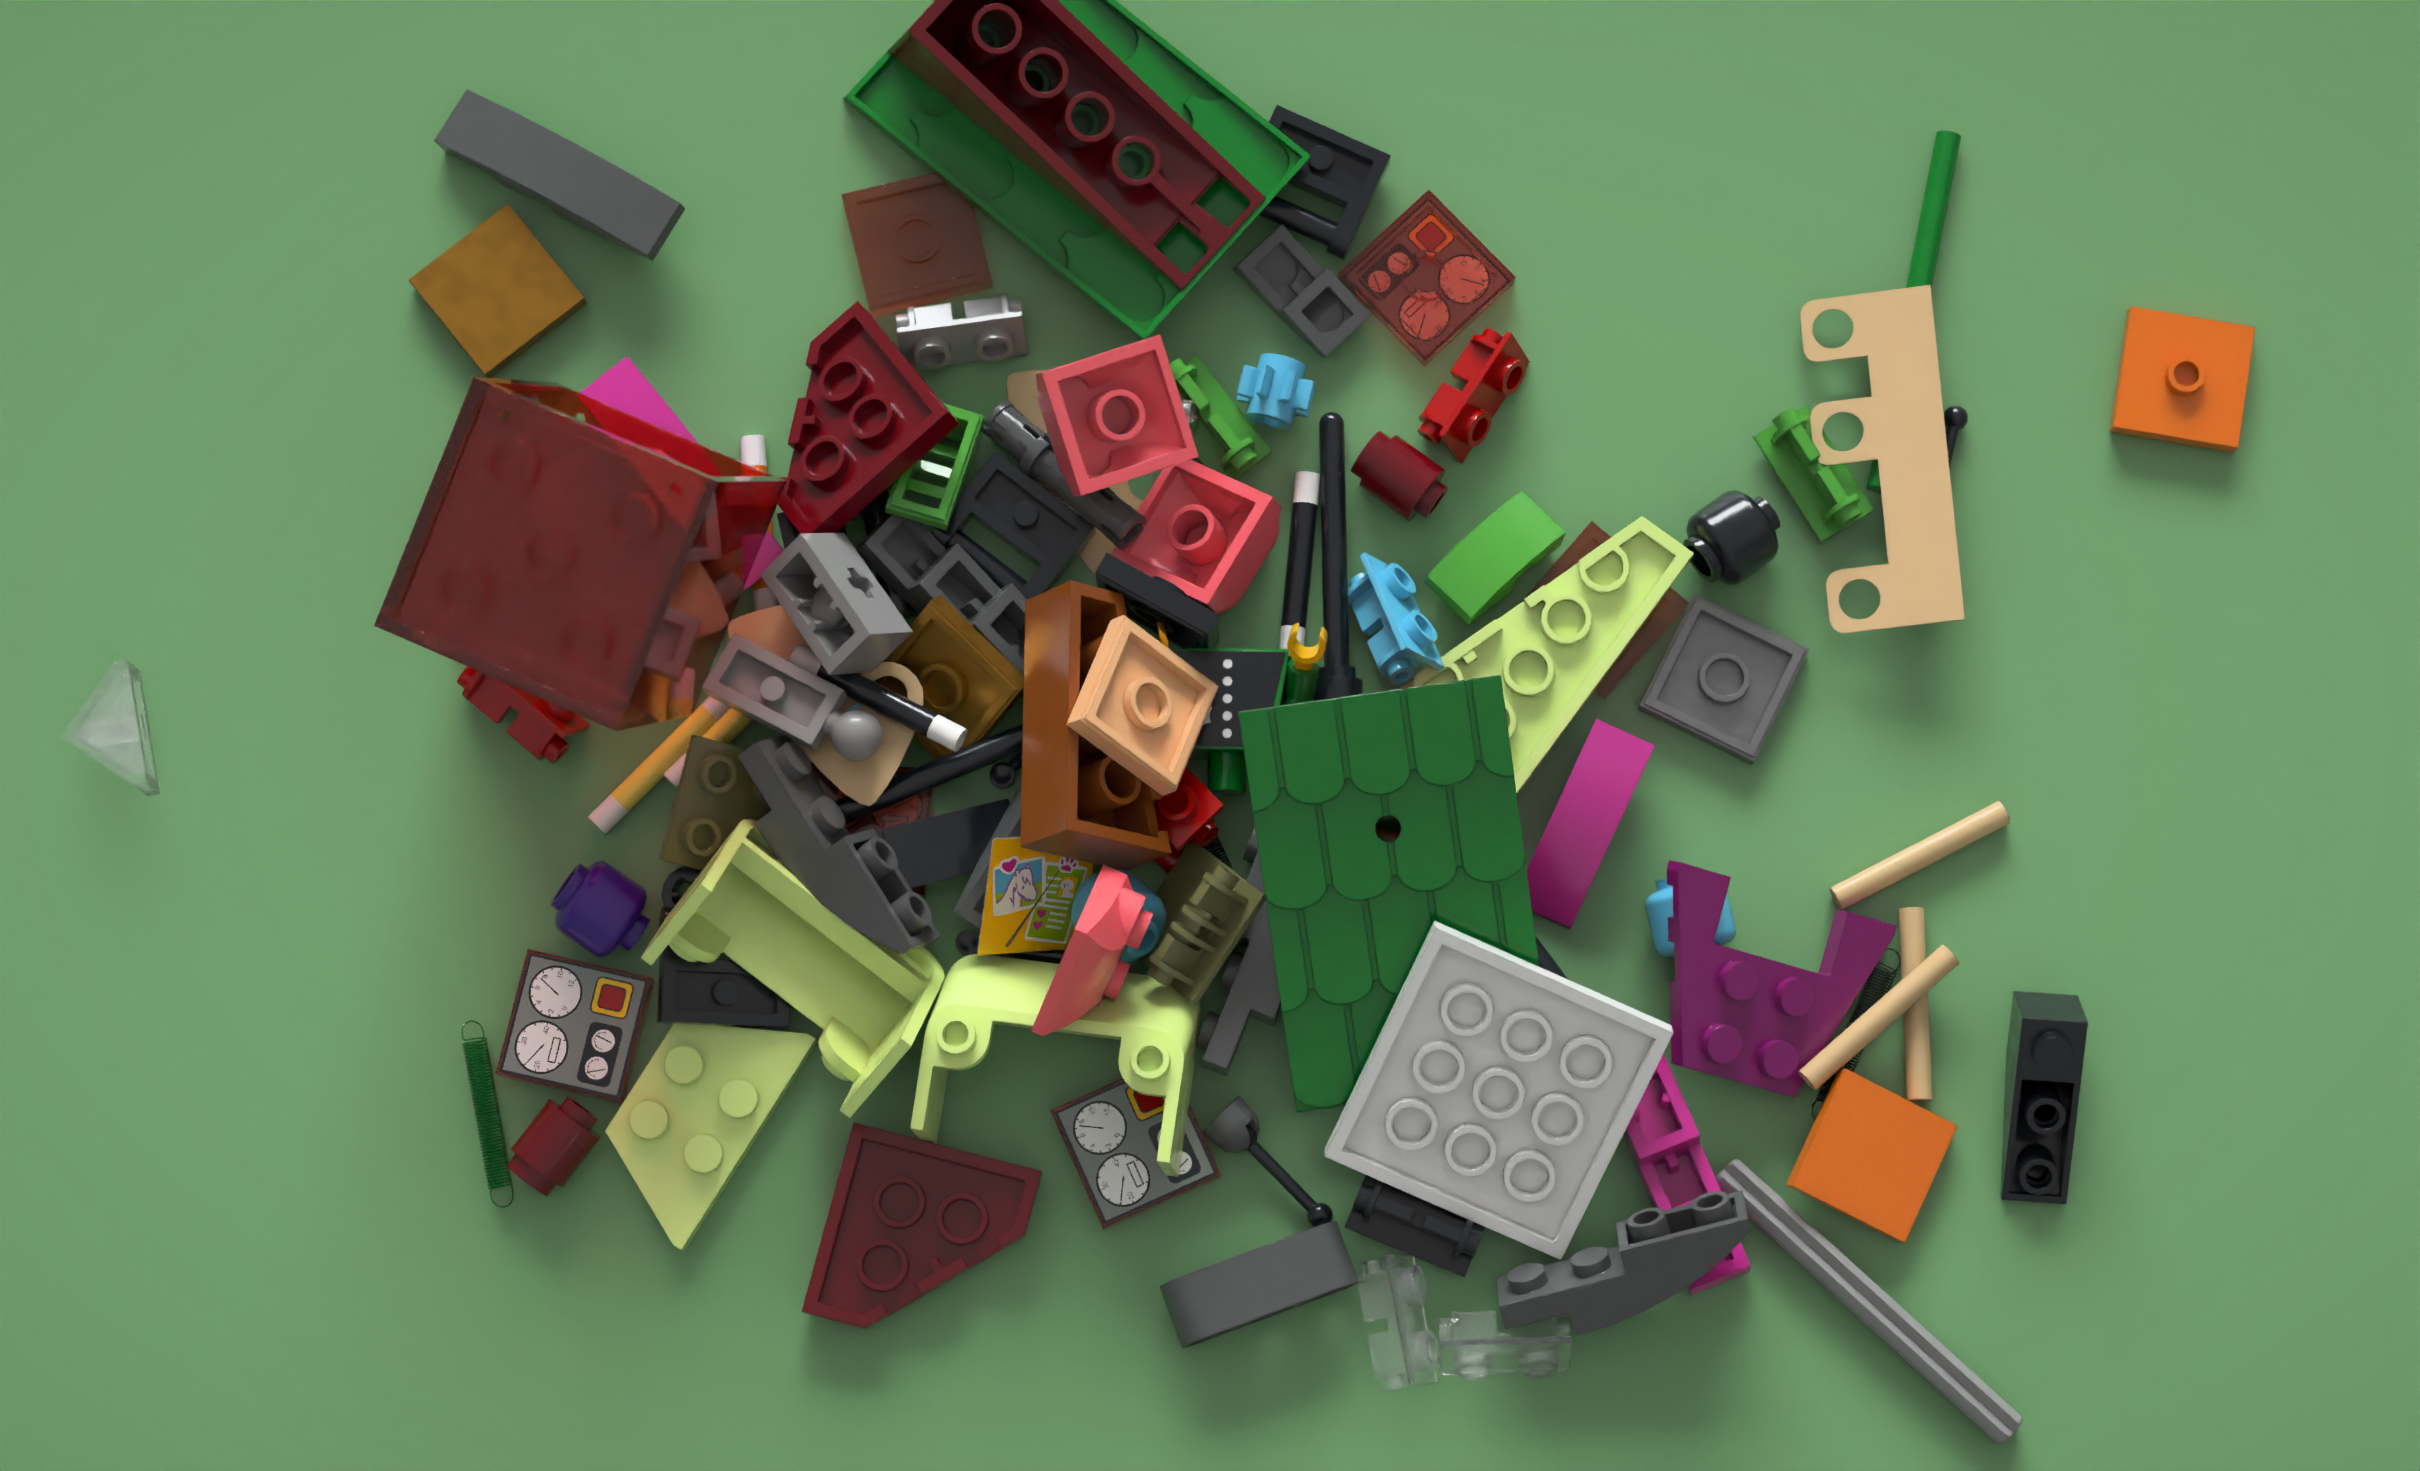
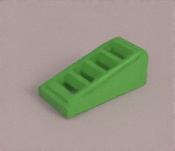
[885,404,984,530]

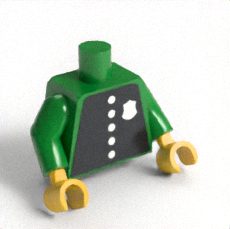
[1156,621,1328,796]

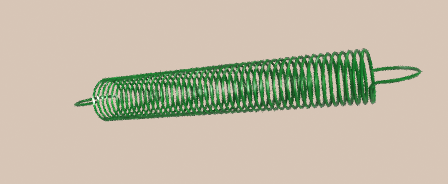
[462,1020,514,1208]

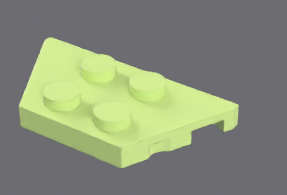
[605,1024,818,1252]

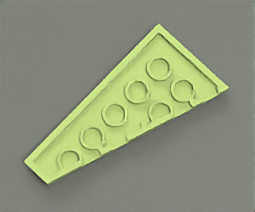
[1399,516,1694,795]

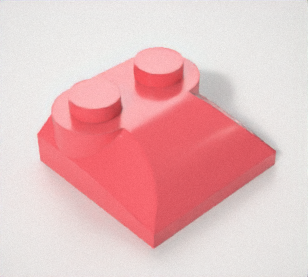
[1036,335,1199,497]
[1110,460,1282,614]
[1031,864,1153,1037]

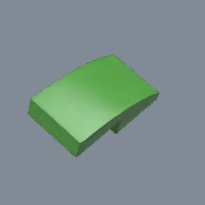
[1424,490,1566,625]

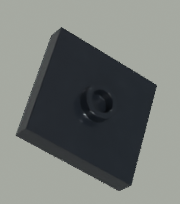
[1096,553,1219,648]

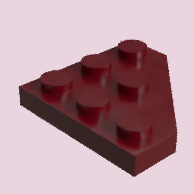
[775,301,960,534]
[802,1122,1042,1329]

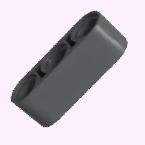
[1160,1221,1359,1348]

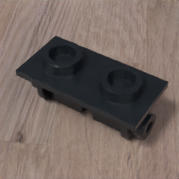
[1344,1175,1485,1277]

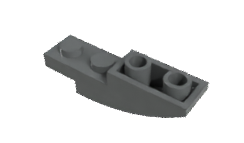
[738,735,941,954]
[1196,827,1281,1076]
[1496,1190,1751,1336]

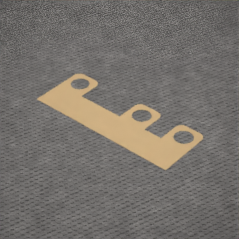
[1800,285,1965,633]

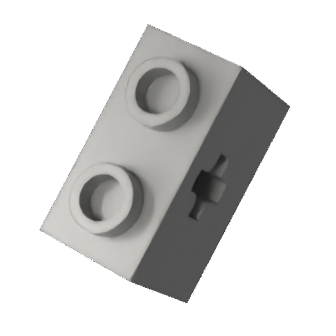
[760,533,913,675]

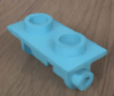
[1347,552,1445,685]

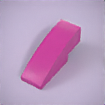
[1527,719,1655,930]

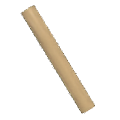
[1829,801,2010,910]
[1898,907,1933,1102]
[1798,945,1959,1091]

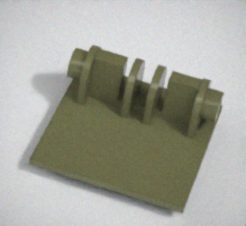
[659,735,771,870]
[1139,842,1266,1005]

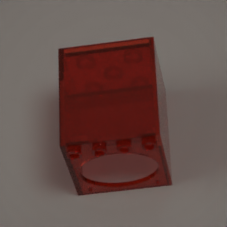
[374,377,787,731]

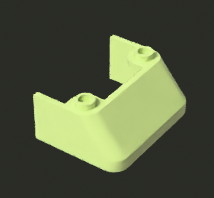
[641,819,945,1118]
[910,954,1202,1177]

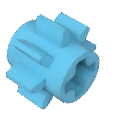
[1236,353,1316,429]

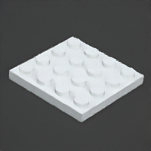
[1324,920,1674,1260]

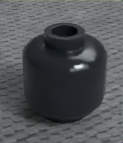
[1683,490,1780,585]

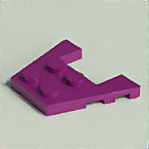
[1667,860,1897,1097]

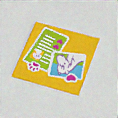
[977,837,1094,956]

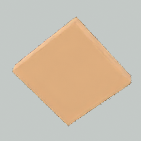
[1066,615,1219,796]

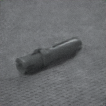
[982,401,1146,550]

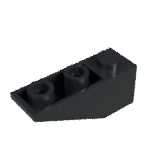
[2000,991,2088,1204]

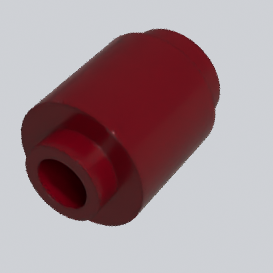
[1351,431,1448,521]
[507,1096,601,1196]

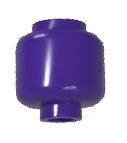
[550,861,650,957]

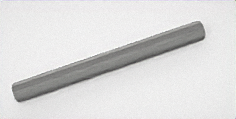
[1716,1159,2023,1444]

